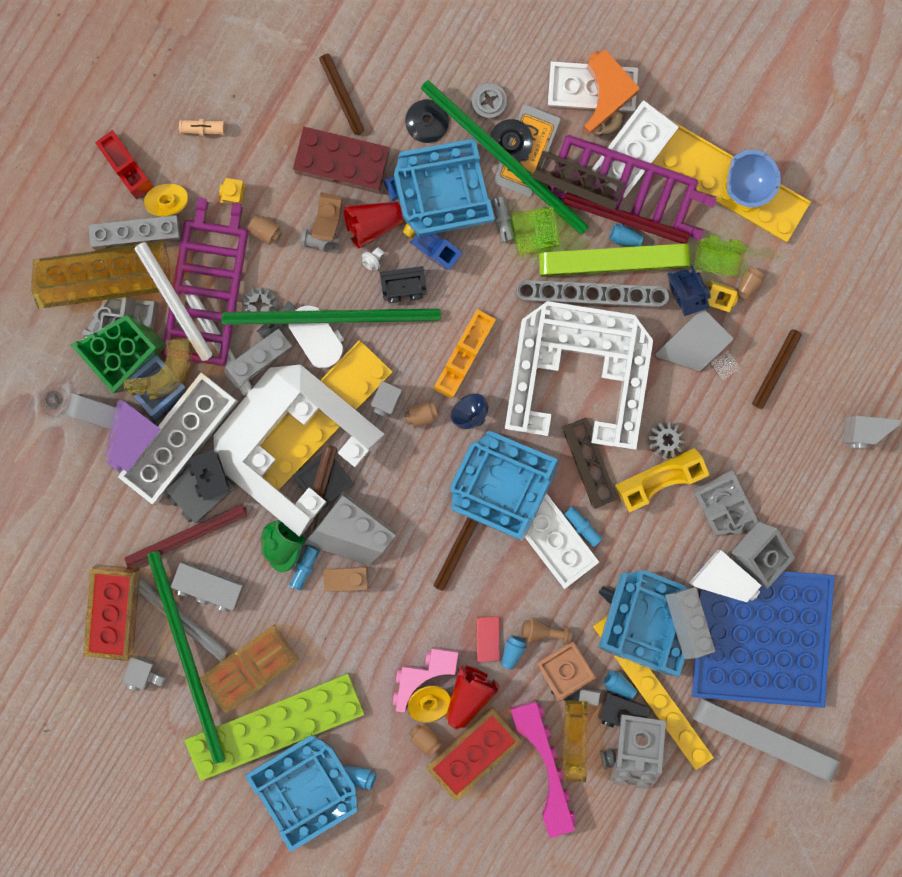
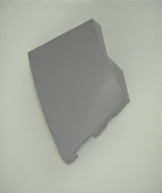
[82,294,158,336]
[654,310,734,372]
[693,470,759,535]

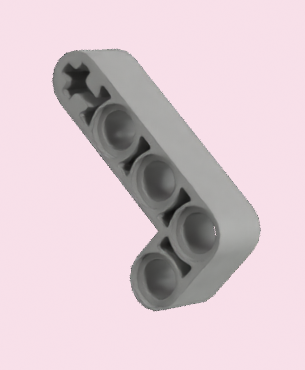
[64,393,155,429]

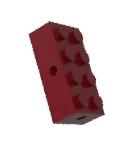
[293,126,390,194]

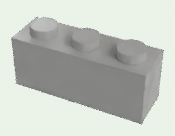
[224,328,292,389]
[171,561,245,612]
[665,587,715,659]

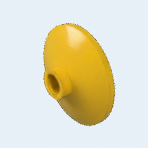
[144,184,188,217]
[407,686,451,723]

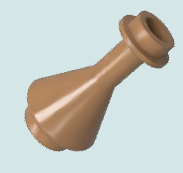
[521,617,572,644]

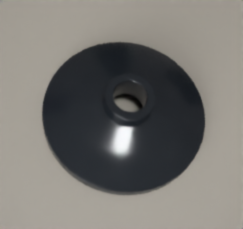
[405,99,449,143]
[490,119,533,162]

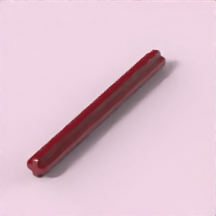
[563,192,689,244]
[124,504,247,569]

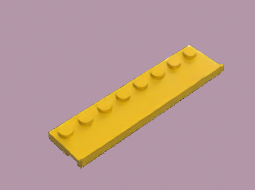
[652,120,811,243]
[260,340,393,490]

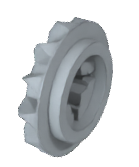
[472,83,507,119]
[242,287,277,312]

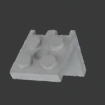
[609,715,666,789]

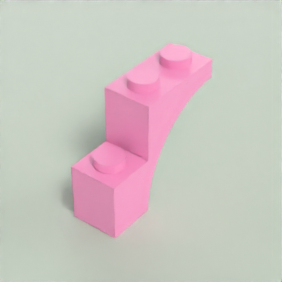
[392,647,458,712]

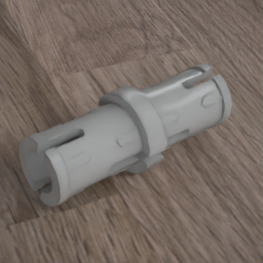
[492,197,515,243]

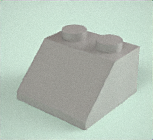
[843,416,900,449]
[731,522,795,589]

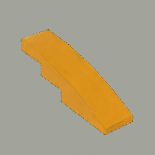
[433,309,496,399]

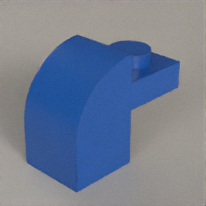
[410,234,463,270]

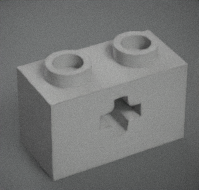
[371,381,403,418]

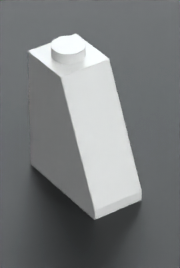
[689,550,762,602]

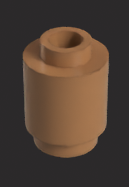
[248,215,282,245]
[405,401,438,428]
[409,723,442,756]

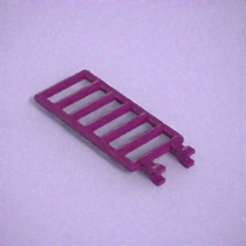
[547,135,717,240]
[162,198,249,366]

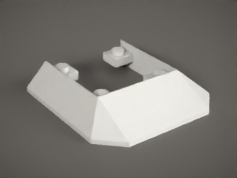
[505,301,653,450]
[213,365,385,537]

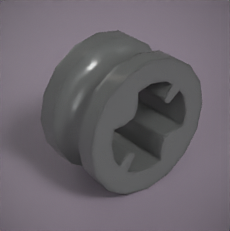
[600,748,615,770]

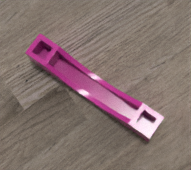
[510,700,577,838]

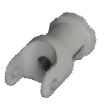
[301,228,341,253]

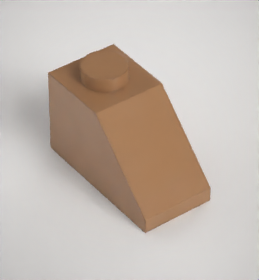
[323,566,369,591]

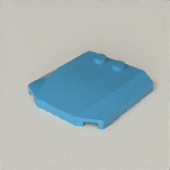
[394,138,495,237]
[451,431,559,541]
[598,570,686,677]
[245,734,358,852]

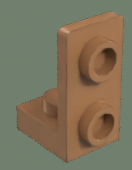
[311,192,342,241]

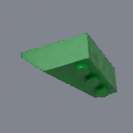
[70,315,167,393]

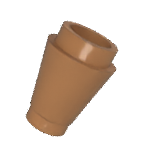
[737,266,765,300]

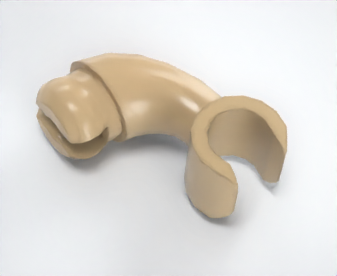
[593,112,623,137]

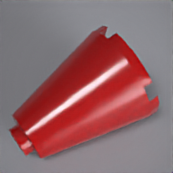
[343,202,404,249]
[446,665,499,729]

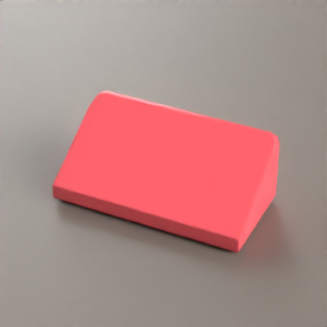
[477,616,499,662]

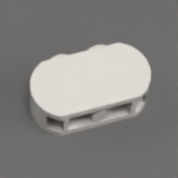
[289,306,344,369]

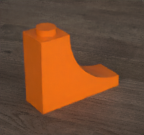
[583,49,640,136]

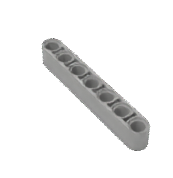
[516,280,669,308]
[693,698,840,782]

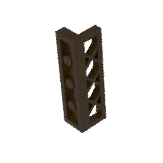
[532,150,625,211]
[562,418,618,509]

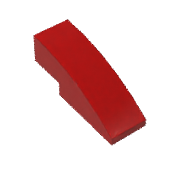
[95,130,154,200]

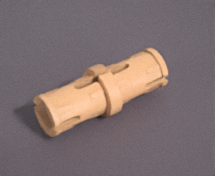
[179,119,225,136]

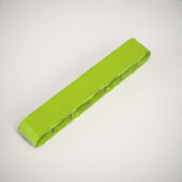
[538,244,691,276]

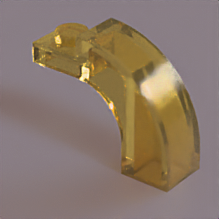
[124,338,192,400]
[562,700,588,782]

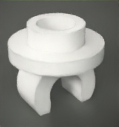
[362,247,384,271]

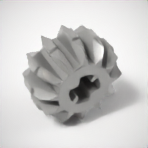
[648,421,686,459]

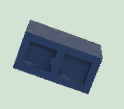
[667,265,711,316]

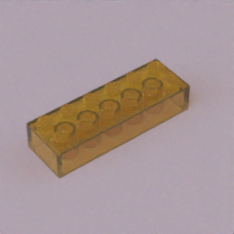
[31,241,170,309]

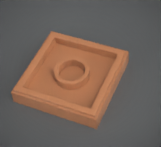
[536,641,597,702]

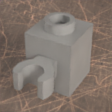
[122,655,167,691]

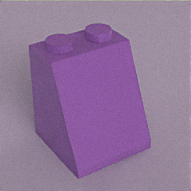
[105,400,161,472]

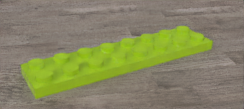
[184,673,365,781]

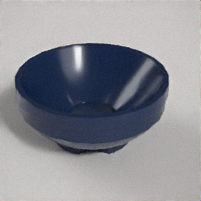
[451,394,489,429]

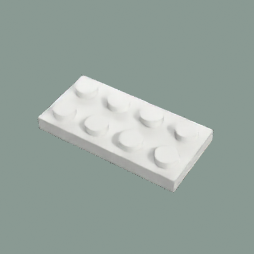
[547,61,638,113]
[592,100,679,198]
[525,493,599,589]

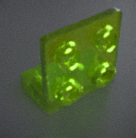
[693,235,747,277]

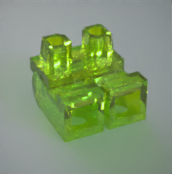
[511,206,560,257]

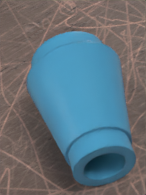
[609,224,643,247]
[501,635,527,670]
[603,670,637,700]
[345,765,377,791]

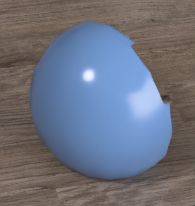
[726,150,781,207]

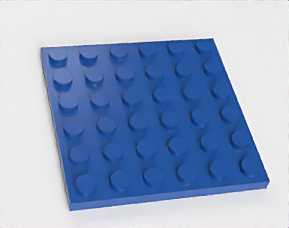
[691,564,835,708]

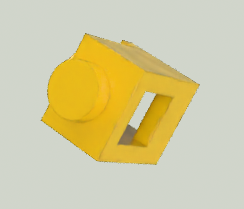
[219,178,246,207]
[706,279,738,312]

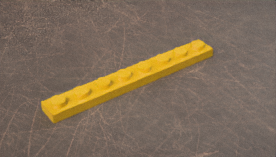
[593,615,714,770]

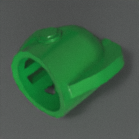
[260,520,305,573]

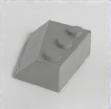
[304,491,396,566]

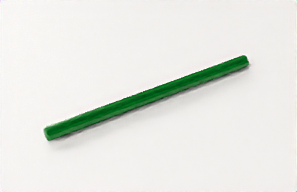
[421,80,589,235]
[221,308,441,325]
[147,551,225,764]

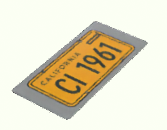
[494,104,561,197]

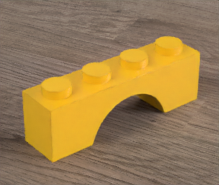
[615,448,709,513]

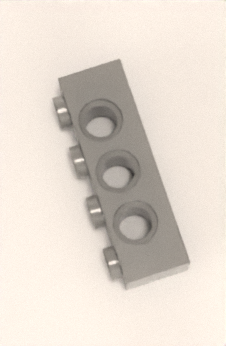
[89,215,182,250]

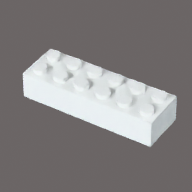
[118,373,239,505]

